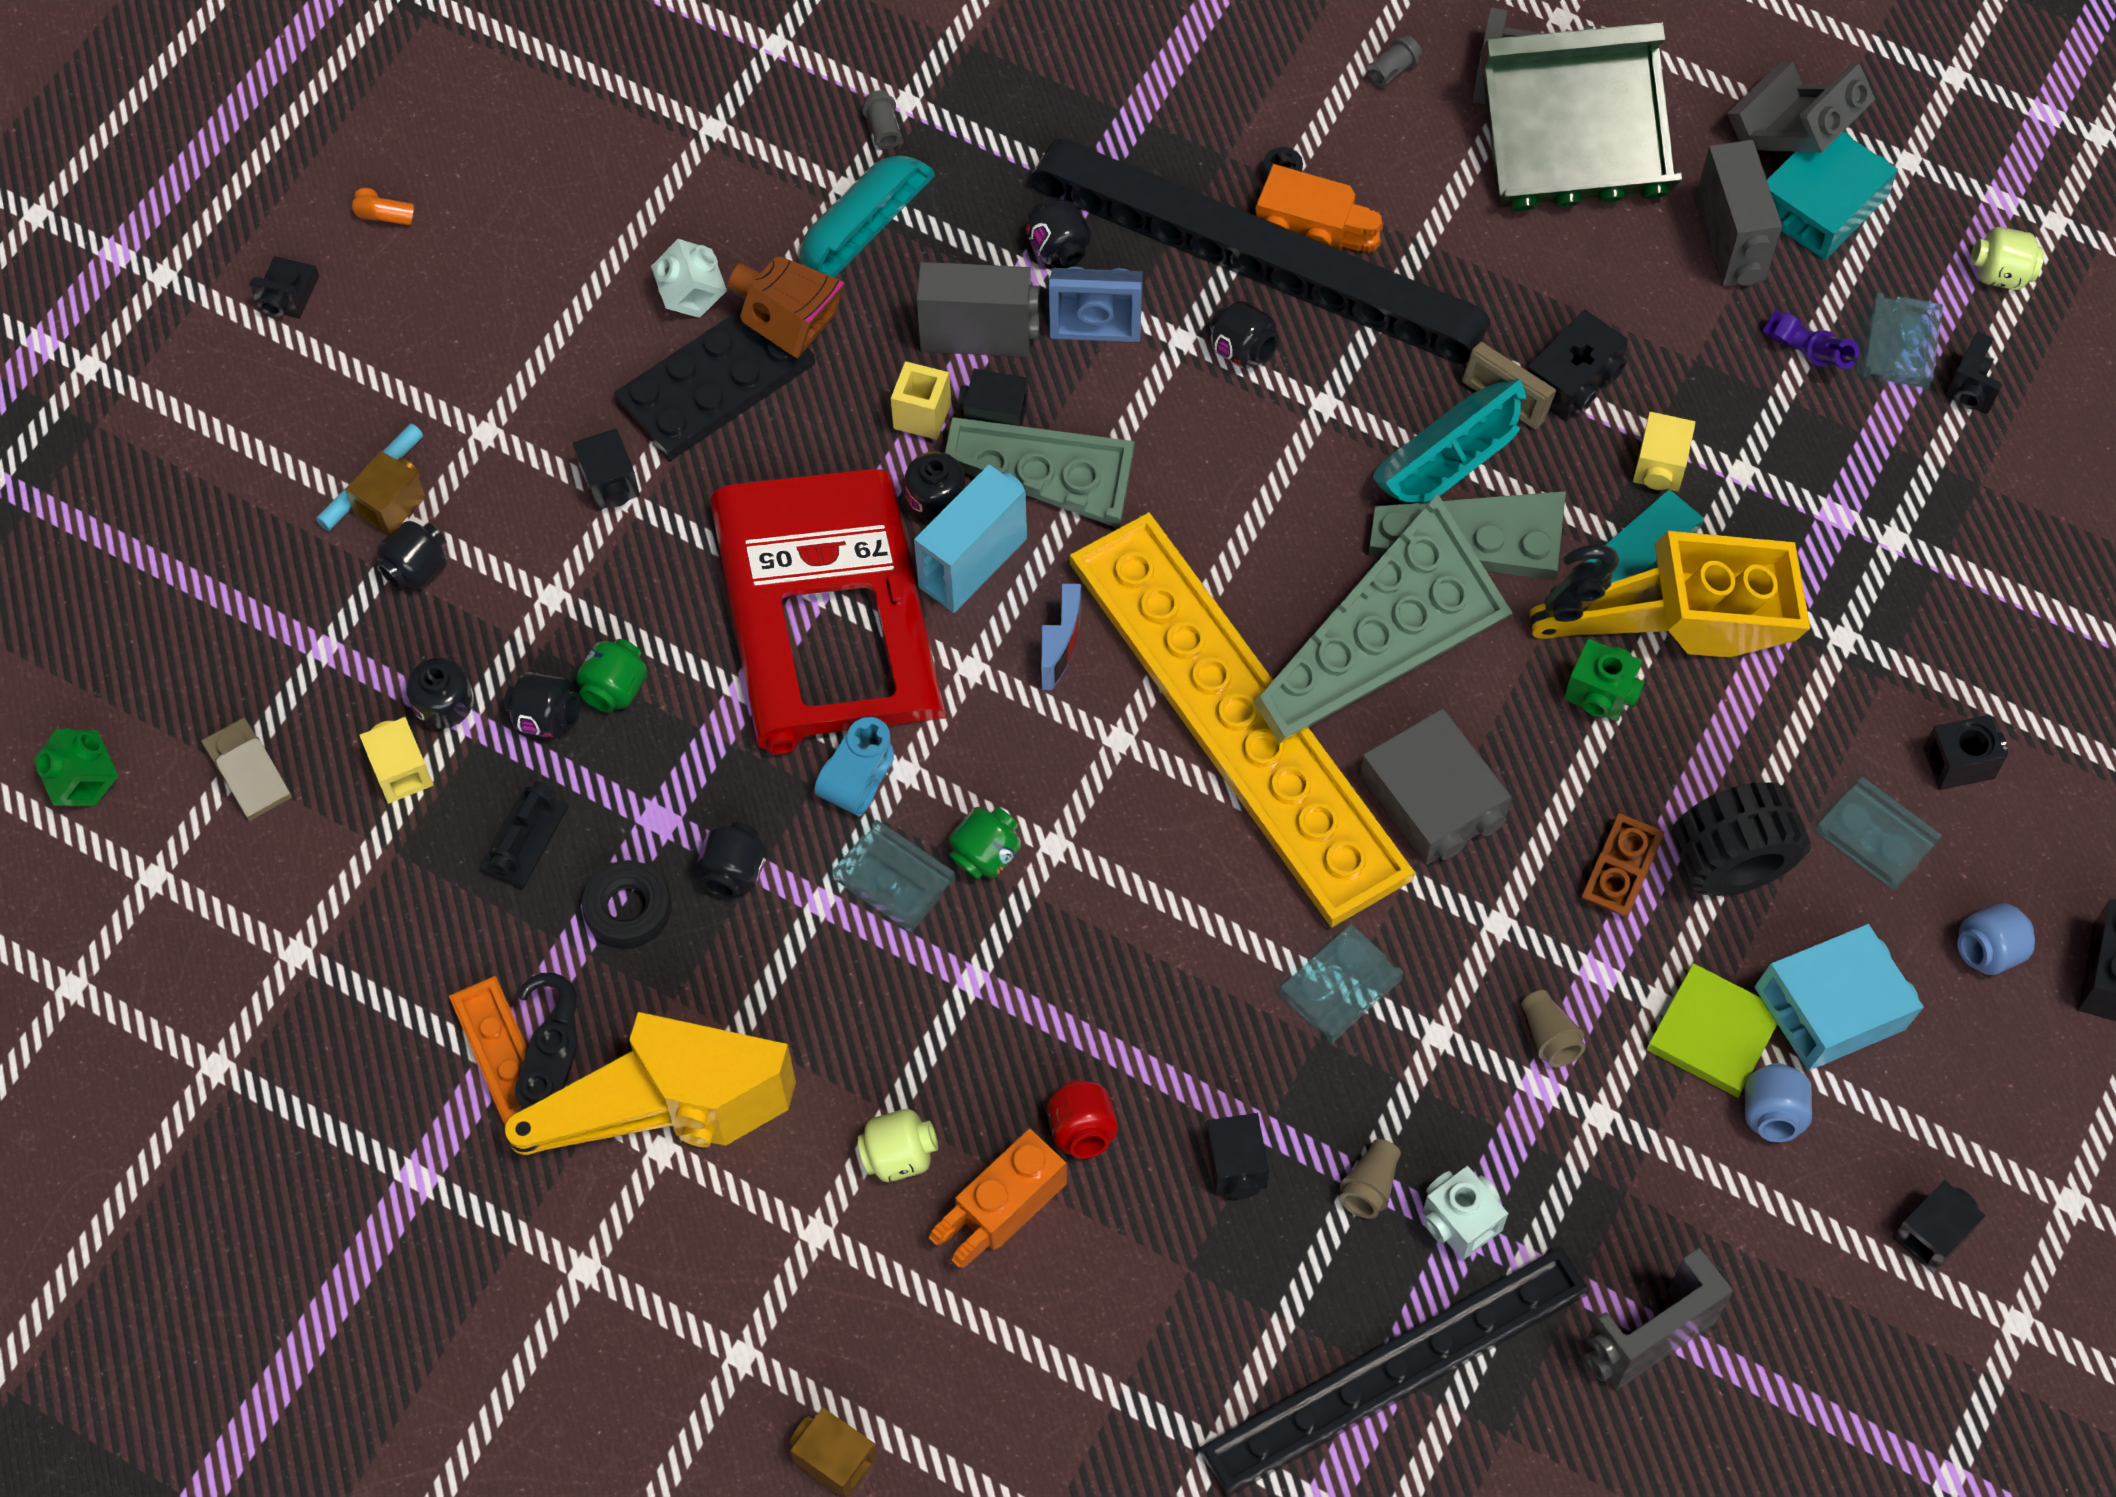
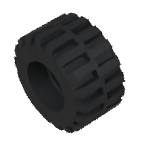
[1671,782,1811,896]

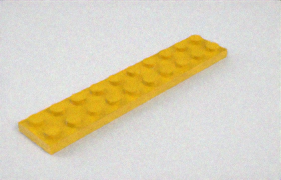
[1070,512,1415,928]

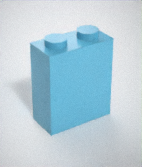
[914,464,1027,613]
[1754,924,1924,1071]

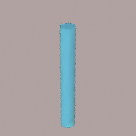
[316,423,423,531]

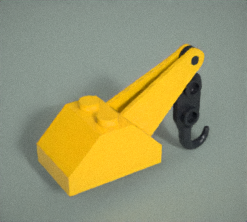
[1530,531,1810,657]
[505,972,796,1155]

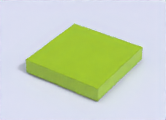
[1647,963,1778,1098]

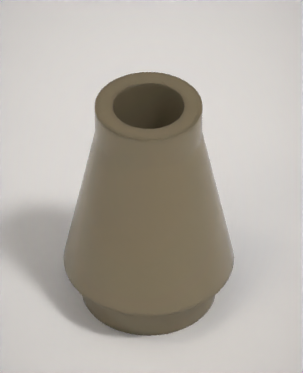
[1521,990,1586,1068]
[1340,1139,1401,1219]

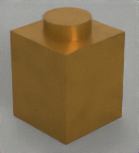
[345,450,425,535]
[790,1407,878,1497]

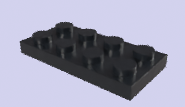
[614,307,815,462]

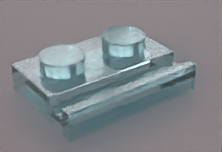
[1862,292,1943,389]
[1816,776,1942,891]
[832,819,955,933]
[1280,924,1403,1044]

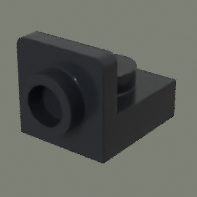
[249,256,320,319]
[1945,331,2002,414]

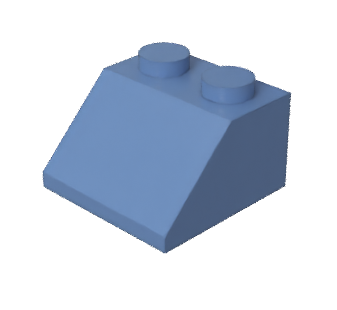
[1049,267,1143,342]

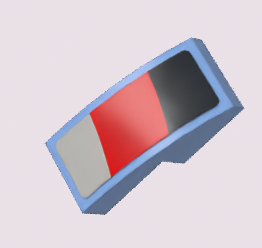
[1041,584,1081,690]

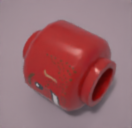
[1046,1080,1118,1159]

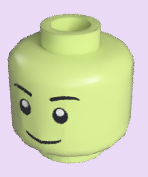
[1971,227,2044,290]
[858,1109,938,1182]

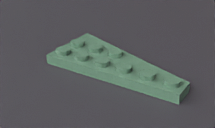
[1254,494,1512,743]

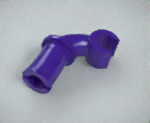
[1763,309,1860,369]

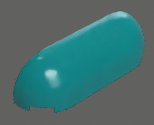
[800,156,935,278]
[1373,379,1526,503]

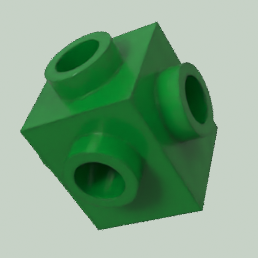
[1564,639,1645,721]
[33,728,118,806]

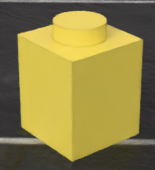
[891,361,951,440]
[1633,412,1696,492]
[360,717,434,804]

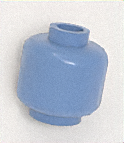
[1958,903,2035,975]
[1745,1063,1812,1142]

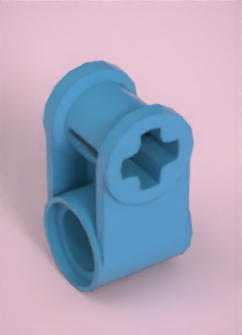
[815,717,894,816]

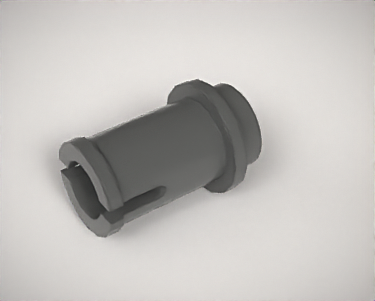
[1366,35,1422,88]
[862,90,902,149]

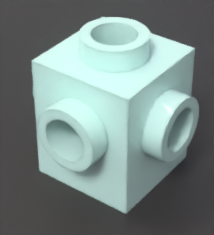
[651,239,727,318]
[1423,1166,1508,1260]

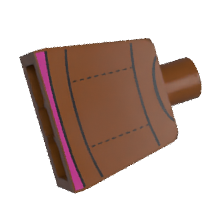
[728,257,845,358]

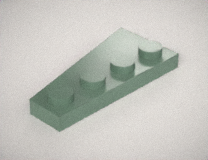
[945,417,1135,529]
[1369,491,1566,580]

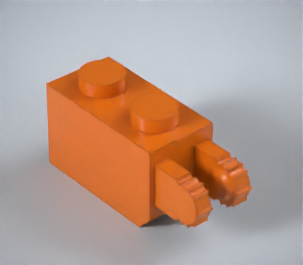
[1256,164,1383,254]
[929,1128,1067,1268]

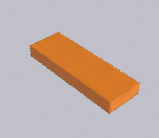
[449,976,528,1126]

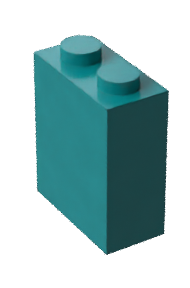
[1767,131,1898,261]

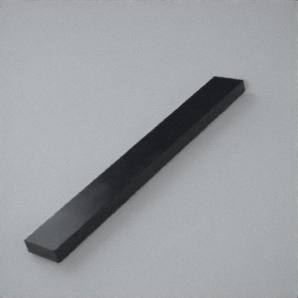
[1199,1246,1589,1497]

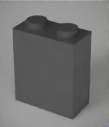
[1695,140,1782,287]
[917,262,1040,357]
[1359,709,1511,865]

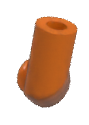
[351,187,414,226]

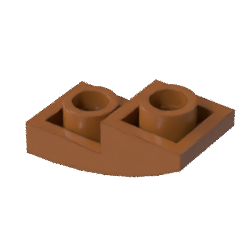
[1581,813,1665,918]

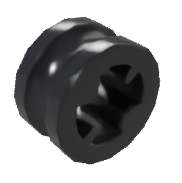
[1262,147,1303,183]

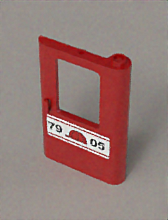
[710,469,946,755]

